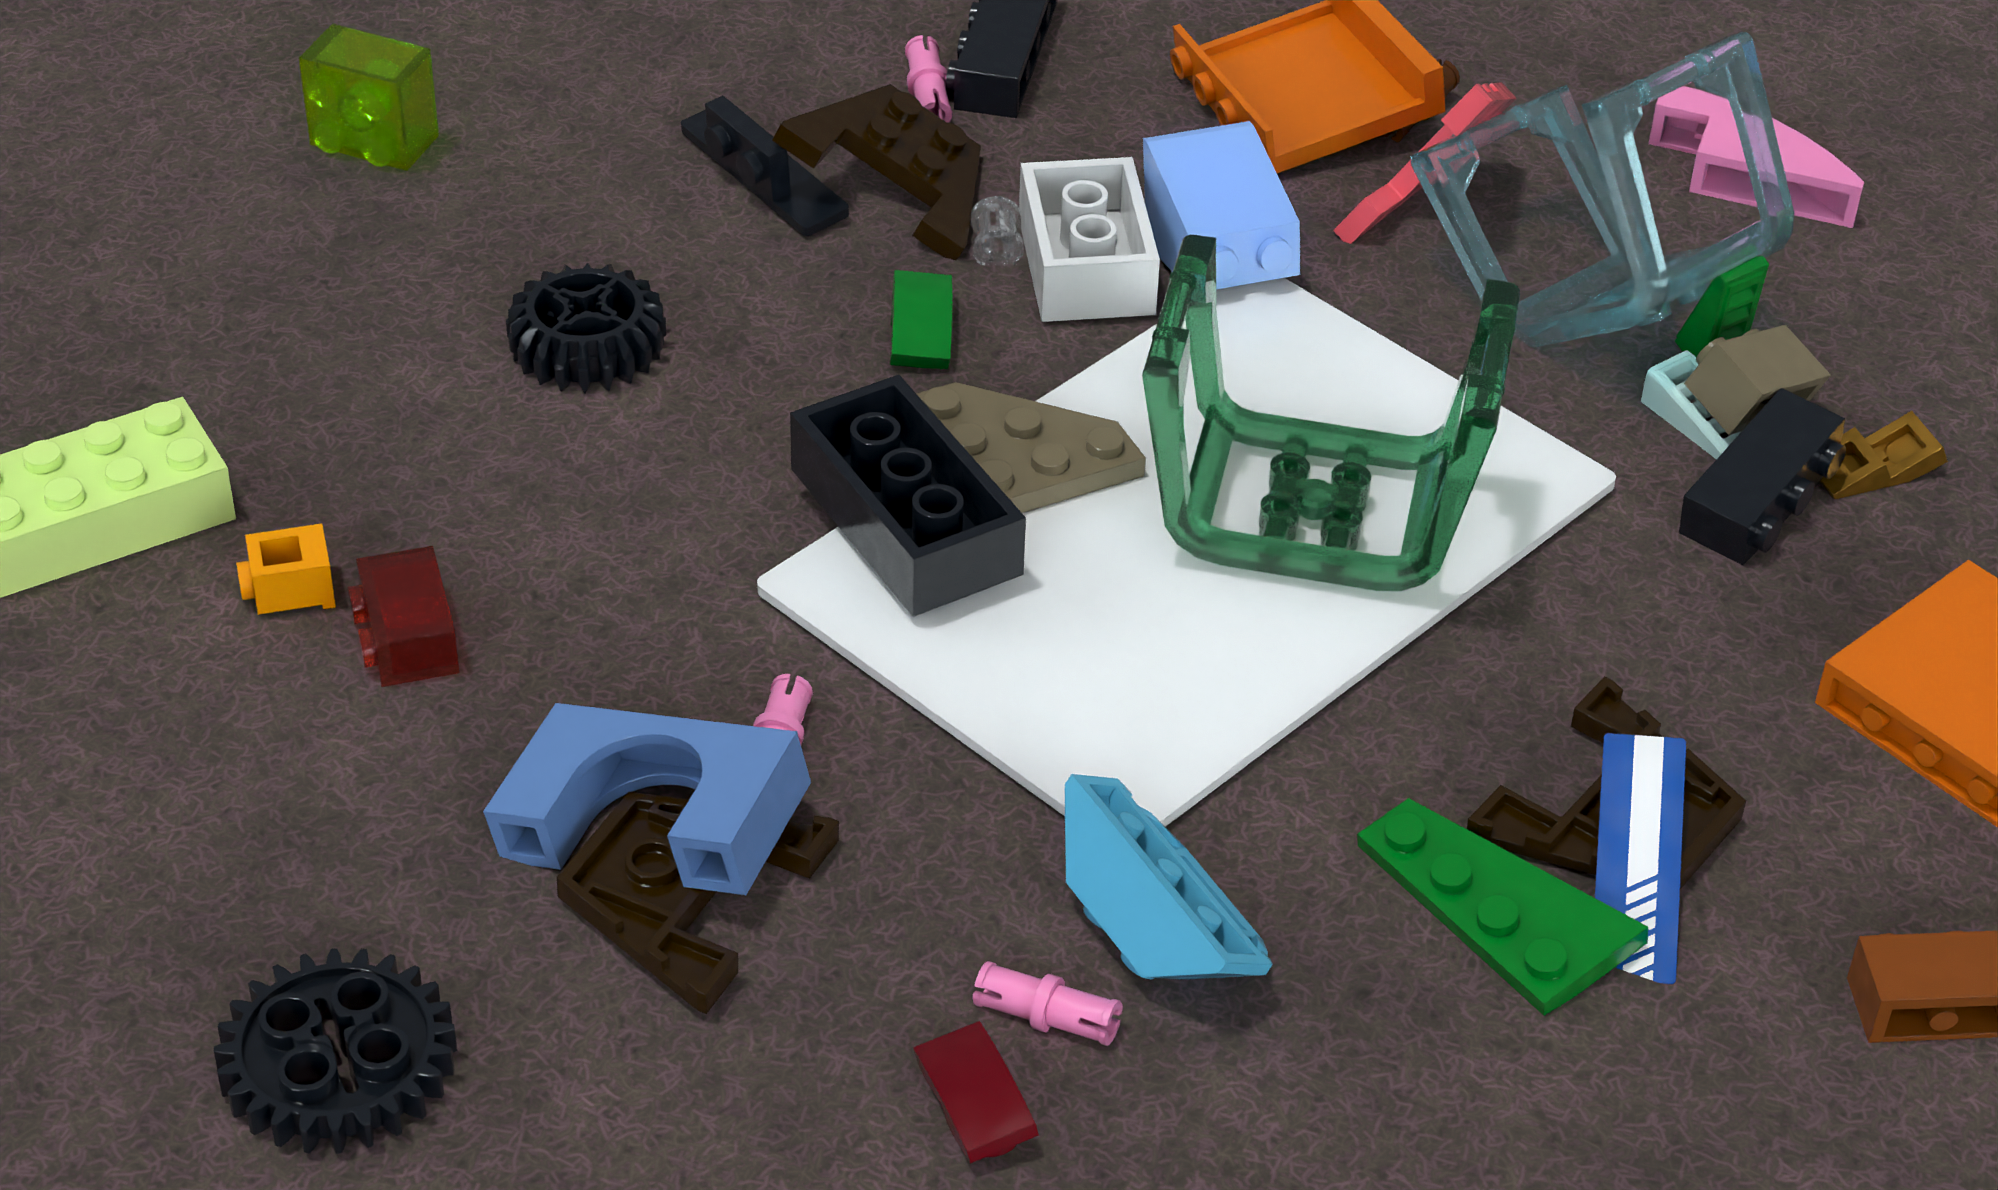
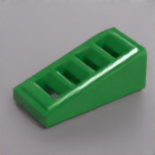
[1675,255,1769,357]

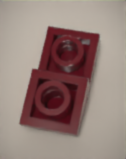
[913,1021,1039,1163]

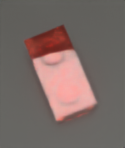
[348,546,460,687]

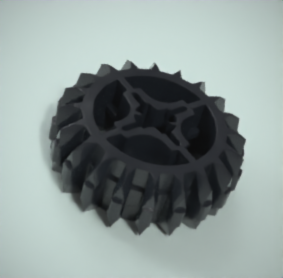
[506,262,667,394]

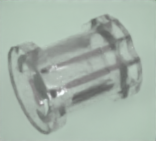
[971,196,1024,266]

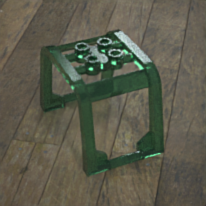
[1142,235,1520,591]

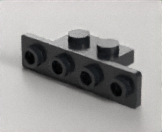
[681,96,849,236]

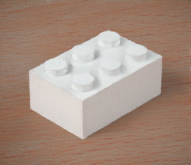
[1019,157,1160,322]

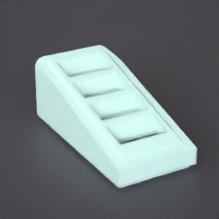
[1641,350,1741,459]

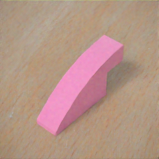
[1649,81,1864,228]

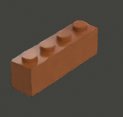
[1847,930,1998,1043]

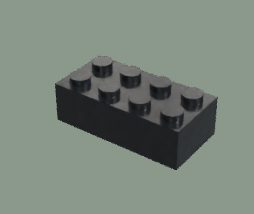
[790,374,1026,617]

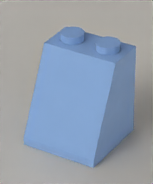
[1143,121,1300,294]

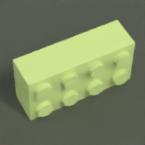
[0,397,236,598]

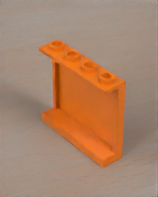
[1170,0,1446,174]
[1815,560,1998,827]

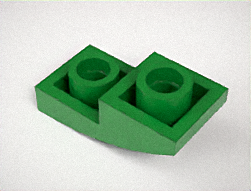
[890,270,952,369]

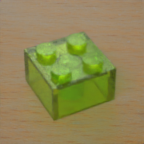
[299,23,439,171]

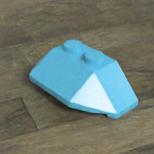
[1064,774,1273,979]

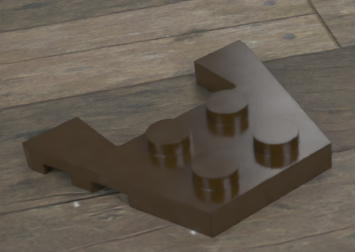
[772,84,981,261]
[1466,676,1746,889]
[557,792,839,1014]

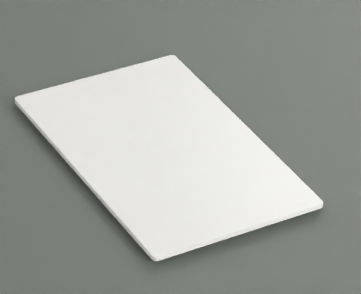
[757,278,1616,827]

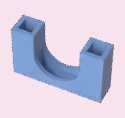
[483,703,811,895]

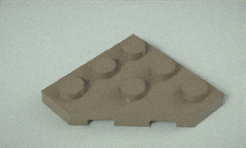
[916,382,1146,513]

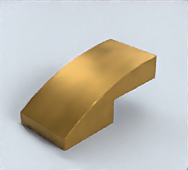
[1820,411,1948,500]

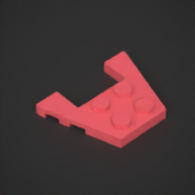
[1333,82,1517,244]

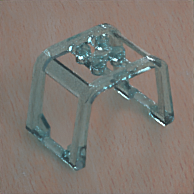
[1411,32,1795,347]

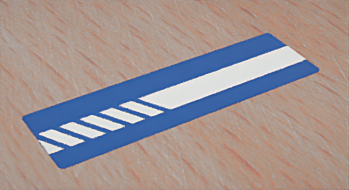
[1595,733,1686,984]

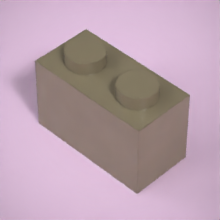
[1684,325,1831,435]

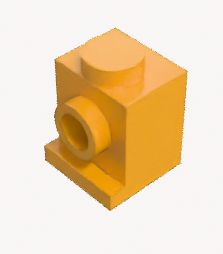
[236,523,336,615]

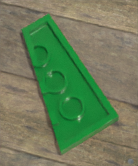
[1357,798,1648,1016]

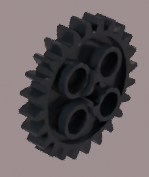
[214,948,457,1154]

